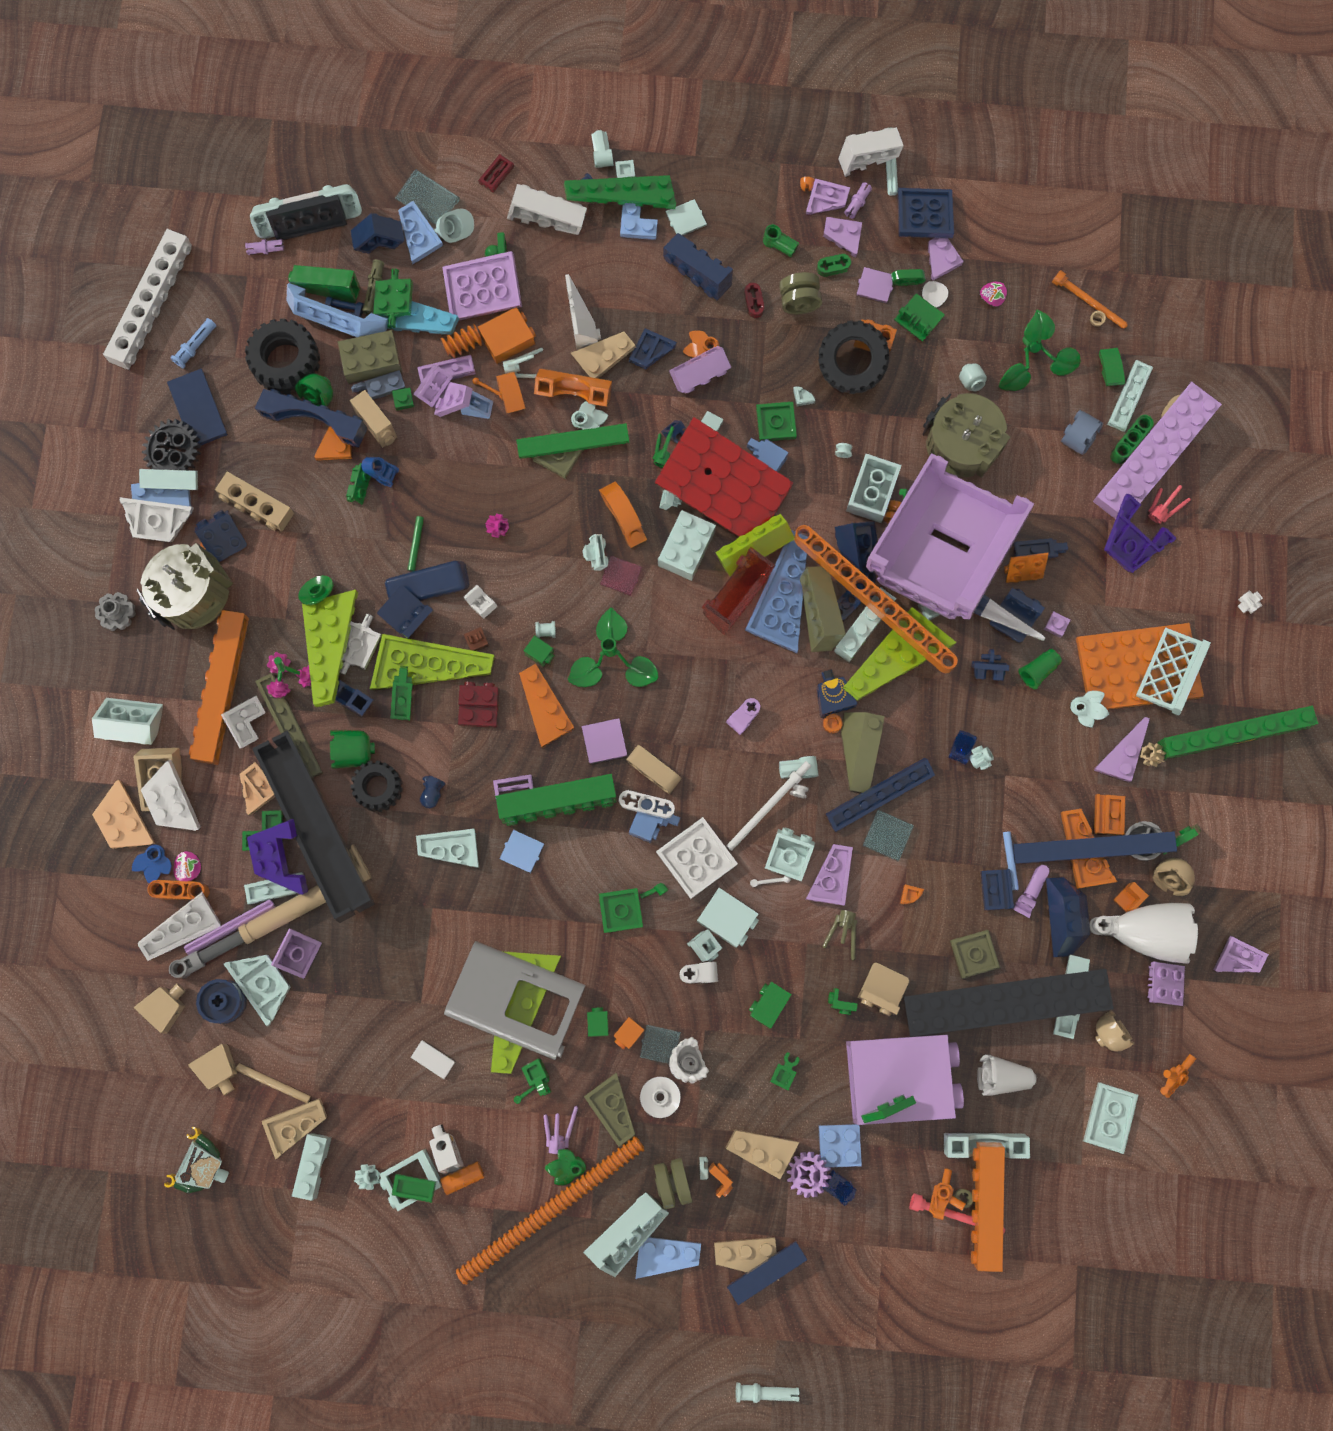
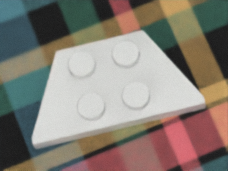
[120,497,194,542]
[141,759,201,830]

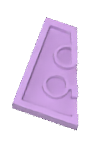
[434,382,473,417]

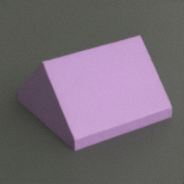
[271,928,322,979]

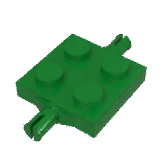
[373,268,413,329]

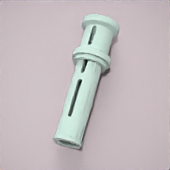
[736,1382,799,1403]

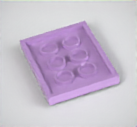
[442,251,522,320]

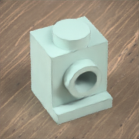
[687,929,722,962]

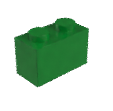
[749,982,792,1029]

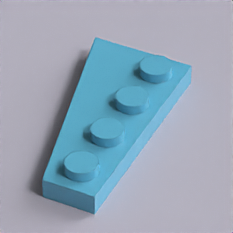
[383,301,459,335]

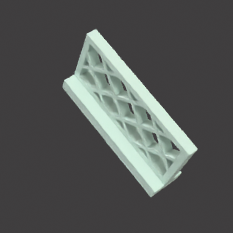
[1136,627,1211,715]

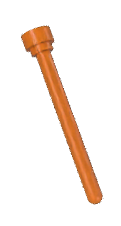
[1052,270,1128,329]

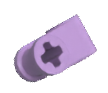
[726,698,760,735]

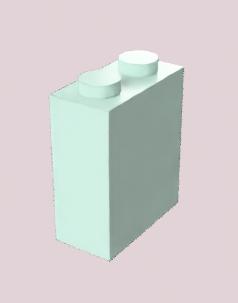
[697,888,759,948]

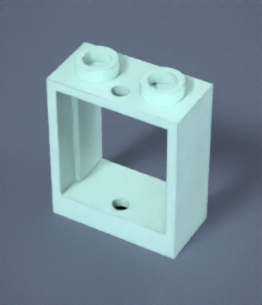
[379,1149,442,1211]

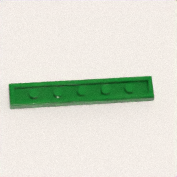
[516,423,629,459]

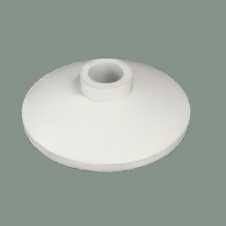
[640,1077,680,1118]

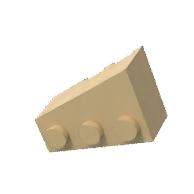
[725,1129,799,1179]

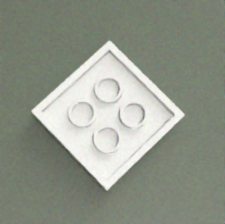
[656,817,738,899]

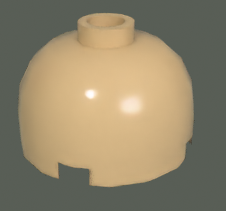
[1153,858,1195,896]
[1095,1010,1134,1052]

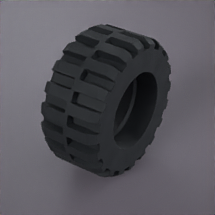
[245,318,320,394]
[818,320,890,394]

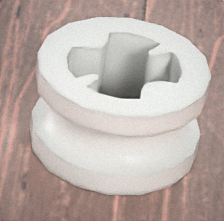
[789,784,808,798]

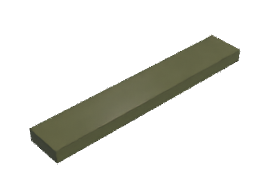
[255,673,323,778]

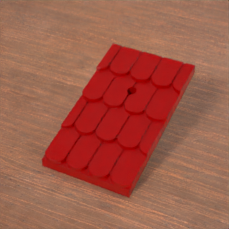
[655,417,793,537]

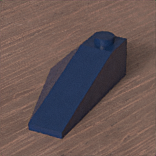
[835,521,877,598]

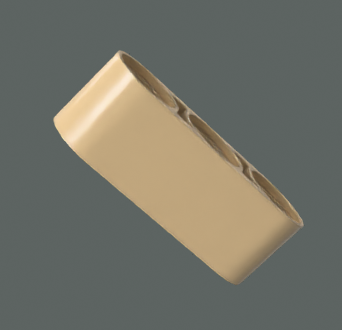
[626,745,682,794]

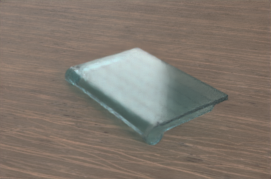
[395,169,460,225]

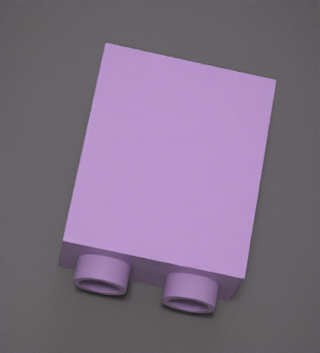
[846,1035,964,1125]

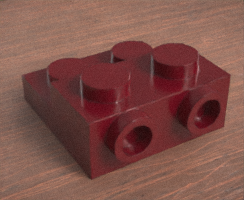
[458,682,499,727]

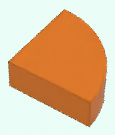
[900,884,924,904]

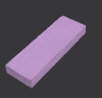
[417,355,476,382]

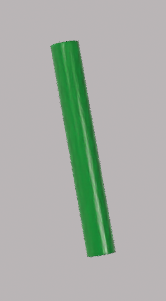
[407,516,424,572]

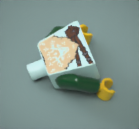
[164,1127,229,1193]

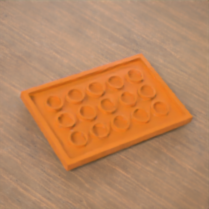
[1076,623,1204,710]

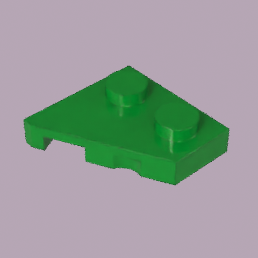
[1163,824,1201,855]

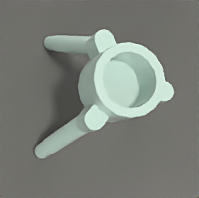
[503,348,543,378]

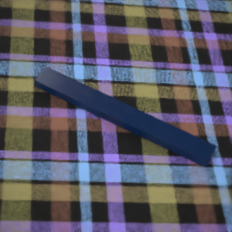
[1013,831,1177,864]

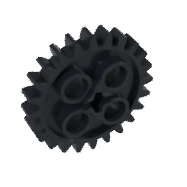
[142,419,202,471]

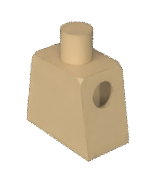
[134,983,186,1033]
[188,1044,238,1095]

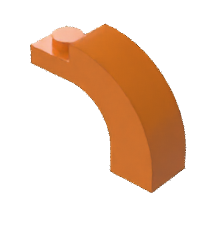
[599,482,647,548]

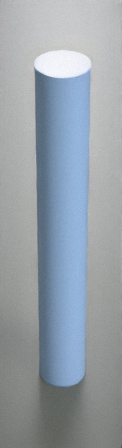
[1003,832,1019,891]

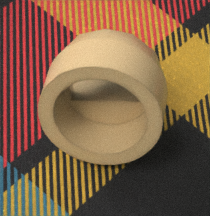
[1090,311,1106,327]

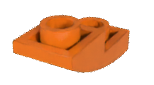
[496,372,525,413]

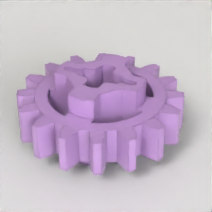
[787,1152,831,1198]

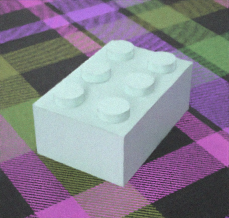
[846,454,902,523]
[658,510,716,581]

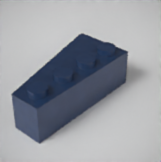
[663,233,733,301]

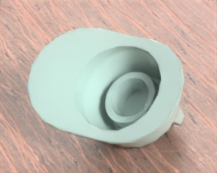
[434,209,474,243]

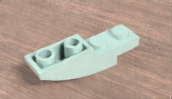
[1053,955,1090,1039]

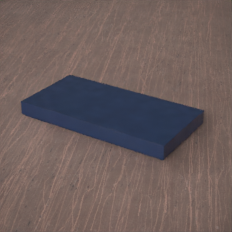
[167,369,228,445]

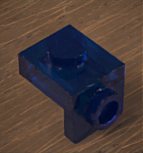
[948,730,977,765]
[822,1170,857,1206]

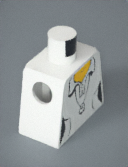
[429,1124,465,1175]

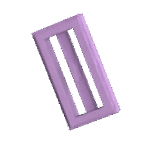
[493,775,533,796]

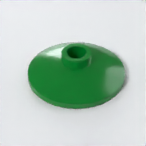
[298,575,333,605]

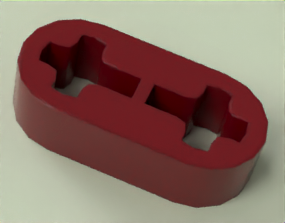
[744,283,764,318]

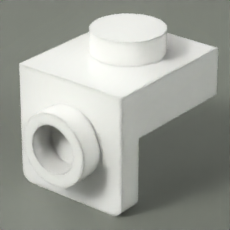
[464,585,497,619]

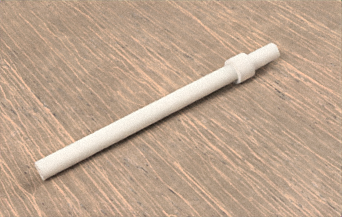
[726,761,811,851]

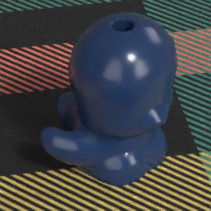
[420,775,446,809]

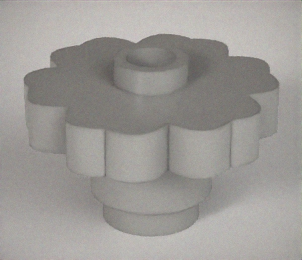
[95,592,136,631]

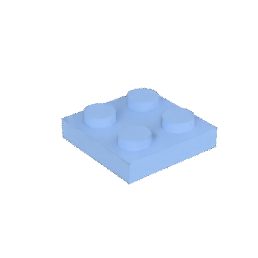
[818,1124,862,1167]

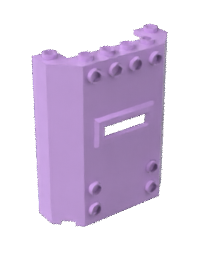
[866,453,1034,619]

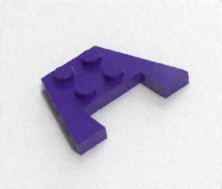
[1104,494,1176,573]
[247,819,308,895]

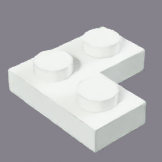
[221,696,266,748]

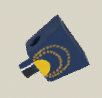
[817,670,857,718]

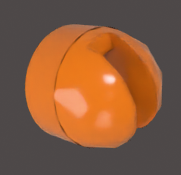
[800,177,815,192]

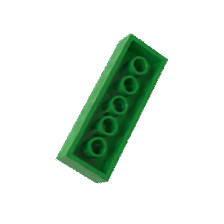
[495,774,617,826]

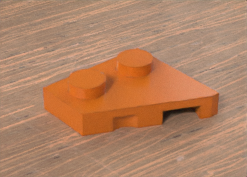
[315,426,352,461]

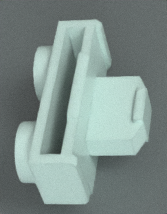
[583,534,608,571]

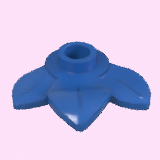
[132,845,172,884]

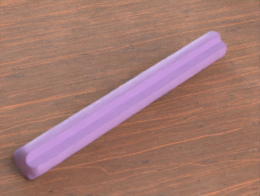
[184,900,275,955]

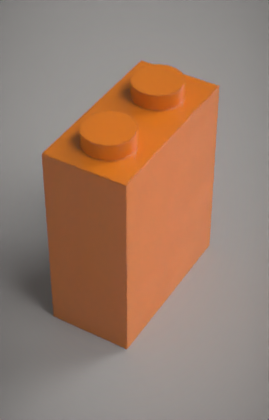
[478,307,536,364]

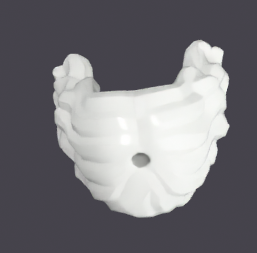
[669,1037,709,1084]

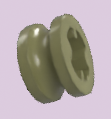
[954,1189,973,1208]

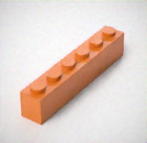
[971,1142,1005,1272]

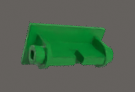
[346,463,371,505]

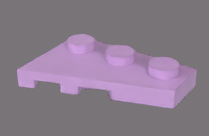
[805,844,853,906]

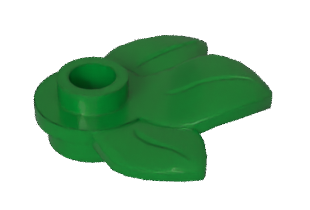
[545,1149,586,1185]

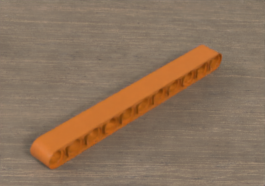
[794,525,958,673]

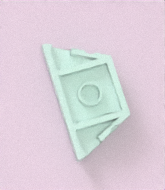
[224,955,291,1026]

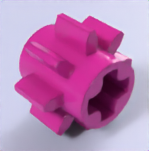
[485,514,509,538]

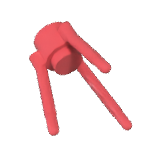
[1148,485,1191,524]

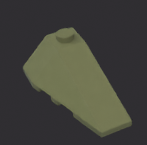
[841,712,885,793]

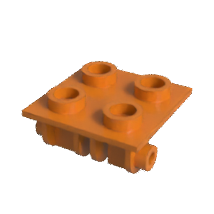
[1004,553,1048,583]

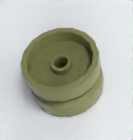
[779,272,822,315]
[654,1158,693,1210]

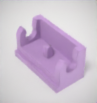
[413,364,453,407]

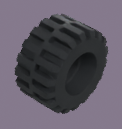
[351,761,403,812]

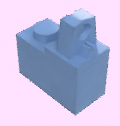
[747,438,788,472]
[629,799,680,843]

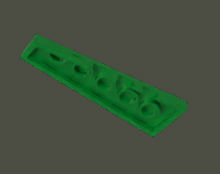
[564,175,676,209]

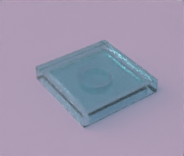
[862,810,914,861]

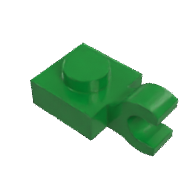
[522,1058,551,1096]

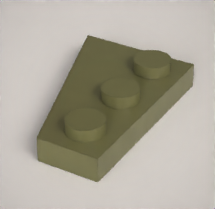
[584,1072,635,1147]

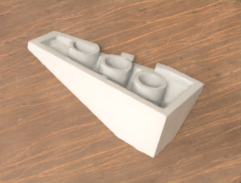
[565,274,601,350]

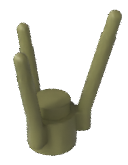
[823,910,857,961]

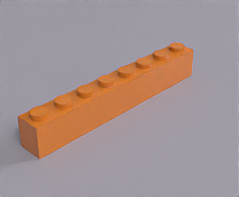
[189,610,249,765]

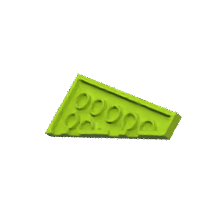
[302,590,358,708]
[843,607,956,700]
[370,634,495,690]
[491,951,561,1074]

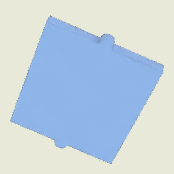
[500,830,544,873]

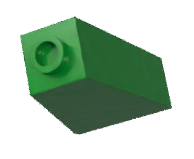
[288,265,361,303]

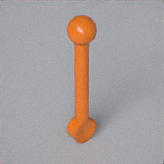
[472,378,503,400]

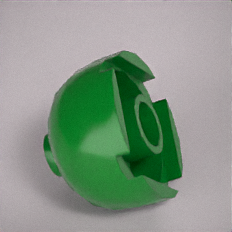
[295,374,333,407]

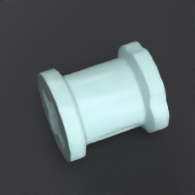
[536,621,556,639]

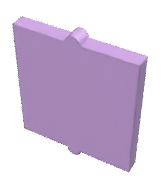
[856,267,893,303]

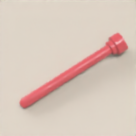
[909,1193,1005,1234]

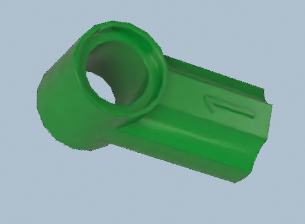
[763,224,799,258]

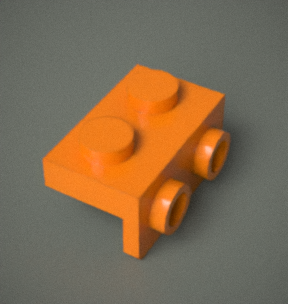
[708,1162,733,1198]

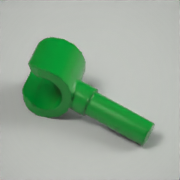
[640,883,668,899]

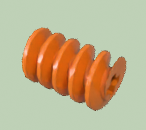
[440,324,482,358]

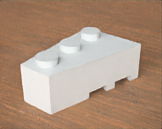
[839,127,904,177]

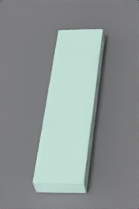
[1107,360,1153,432]

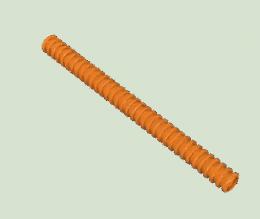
[456,1136,645,1285]

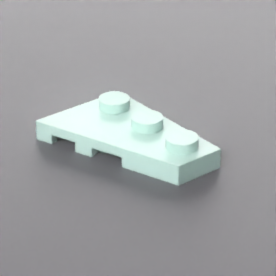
[416,829,479,868]

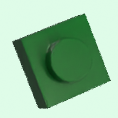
[392,387,414,411]

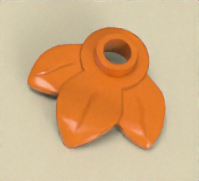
[683,331,719,358]

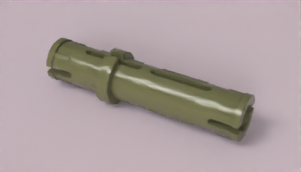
[362,259,384,315]

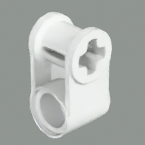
[1089,916,1119,937]
[680,962,718,983]

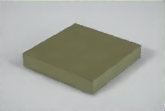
[533,429,584,479]
[950,930,1000,979]

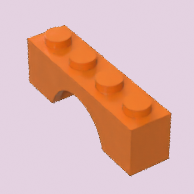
[534,369,612,407]

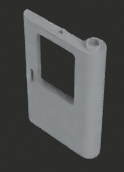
[444,941,586,1060]

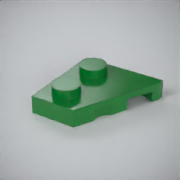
[861,1094,916,1123]

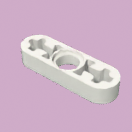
[619,790,675,819]

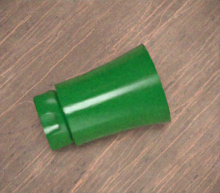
[1018,649,1062,689]

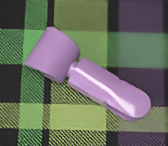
[1013,865,1049,918]

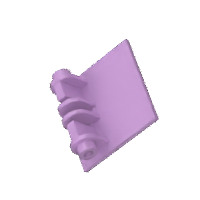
[1147,962,1185,1006]

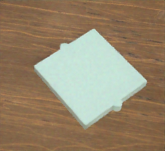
[666,199,707,236]

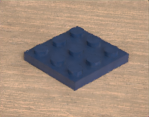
[897,188,954,238]

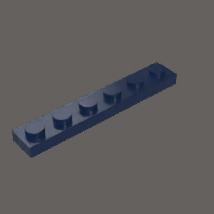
[825,758,935,832]

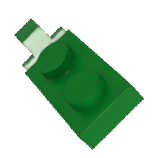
[391,666,413,720]

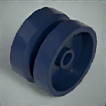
[196,979,247,1024]

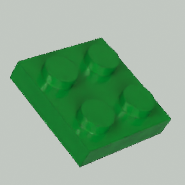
[756,402,797,442]
[599,888,643,933]

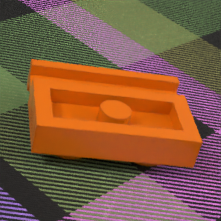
[1094,794,1125,836]

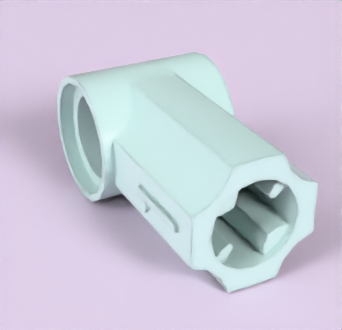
[591,130,613,168]
[779,756,819,779]

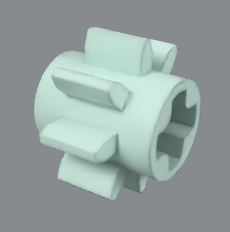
[969,745,994,770]
[354,1164,380,1190]

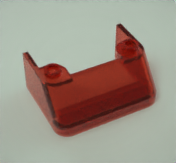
[702,547,776,635]

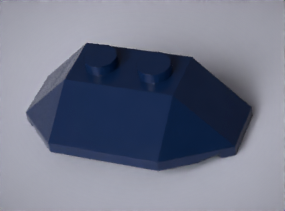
[1046,877,1090,957]

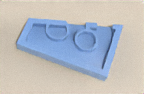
[131,483,192,514]

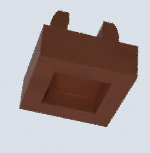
[464,627,489,651]

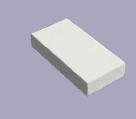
[411,1040,455,1079]

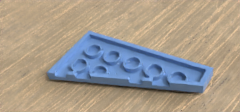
[745,530,808,653]

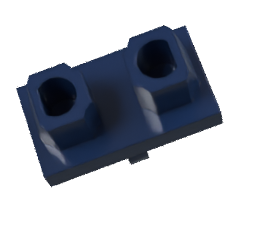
[971,649,1009,681]

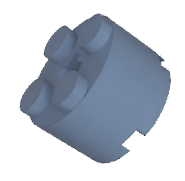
[1061,410,1103,455]

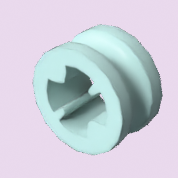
[835,443,853,458]

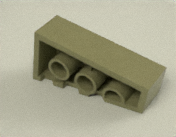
[800,566,846,652]

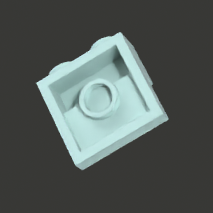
[765,828,815,881]

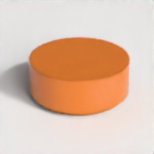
[823,714,843,734]

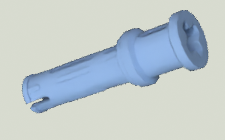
[170,318,217,369]

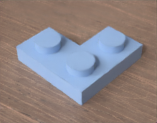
[620,203,657,240]

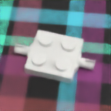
[340,614,382,675]

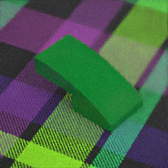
[1099,348,1125,386]

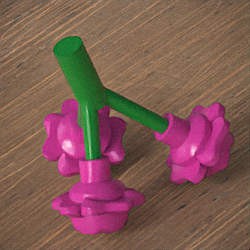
[267,652,311,698]

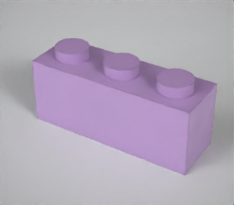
[669,346,731,393]

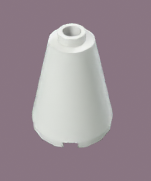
[977,1055,1036,1096]

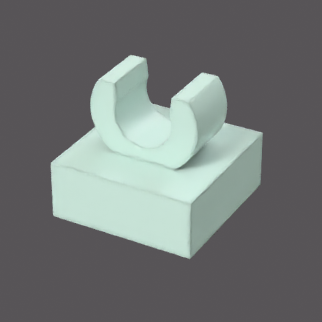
[659,490,682,510]

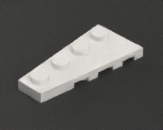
[138,892,221,961]

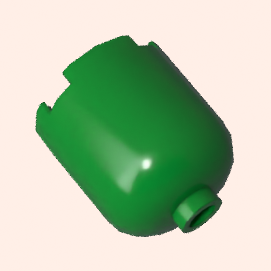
[330,730,375,769]

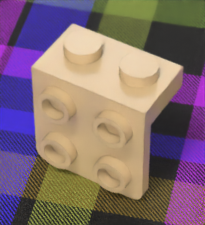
[858,963,909,1017]

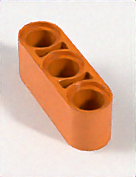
[147,880,210,901]

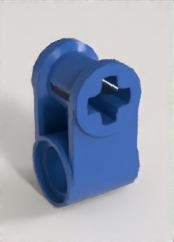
[361,457,399,487]

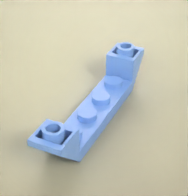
[286,283,388,337]

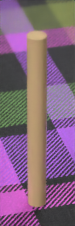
[236,1063,311,1103]

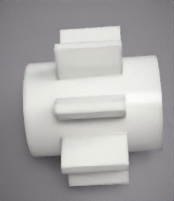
[1238,591,1263,614]

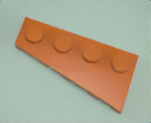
[519,664,575,748]
[1061,809,1117,889]

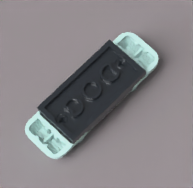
[250,184,362,240]

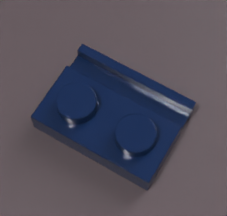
[980,869,1014,911]

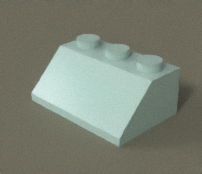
[92,698,163,745]

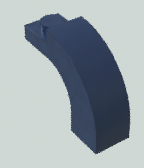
[335,679,373,717]

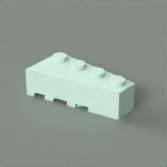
[584,1193,669,1277]

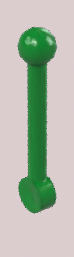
[514,1077,550,1104]

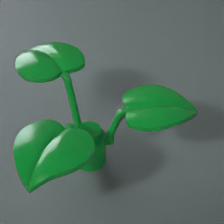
[999,310,1081,391]
[568,608,658,687]

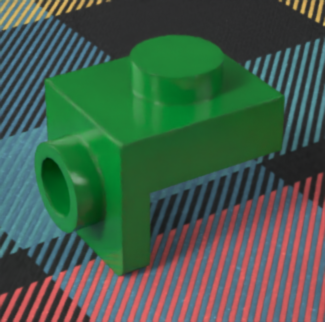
[828,988,857,1015]

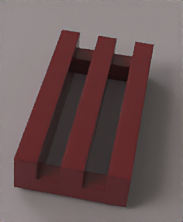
[478,154,514,193]

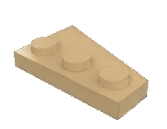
[571,332,636,379]
[262,1098,327,1159]
[714,1237,779,1281]

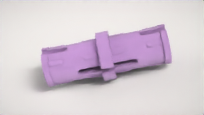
[844,183,872,219]
[245,239,284,255]

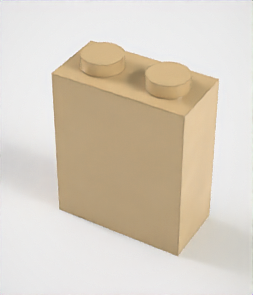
[350,390,397,448]

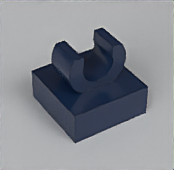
[661,420,685,443]

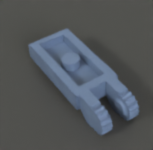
[351,370,406,400]

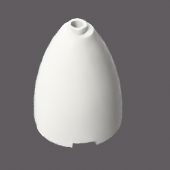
[1111,903,1198,964]

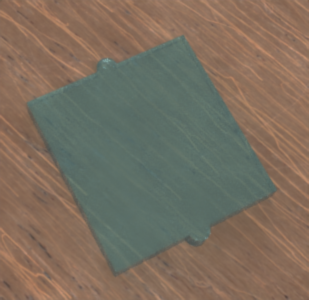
[640,1025,681,1064]

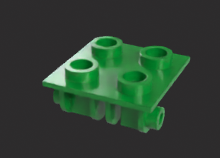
[894,293,945,342]

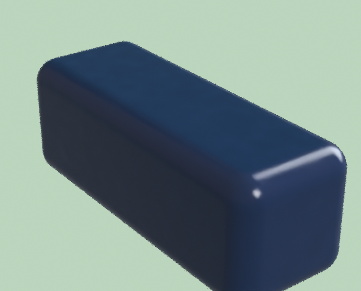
[385,560,469,601]

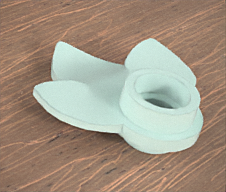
[571,401,608,430]
[1070,691,1109,727]

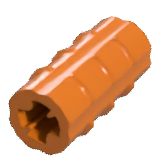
[440,1161,485,1195]

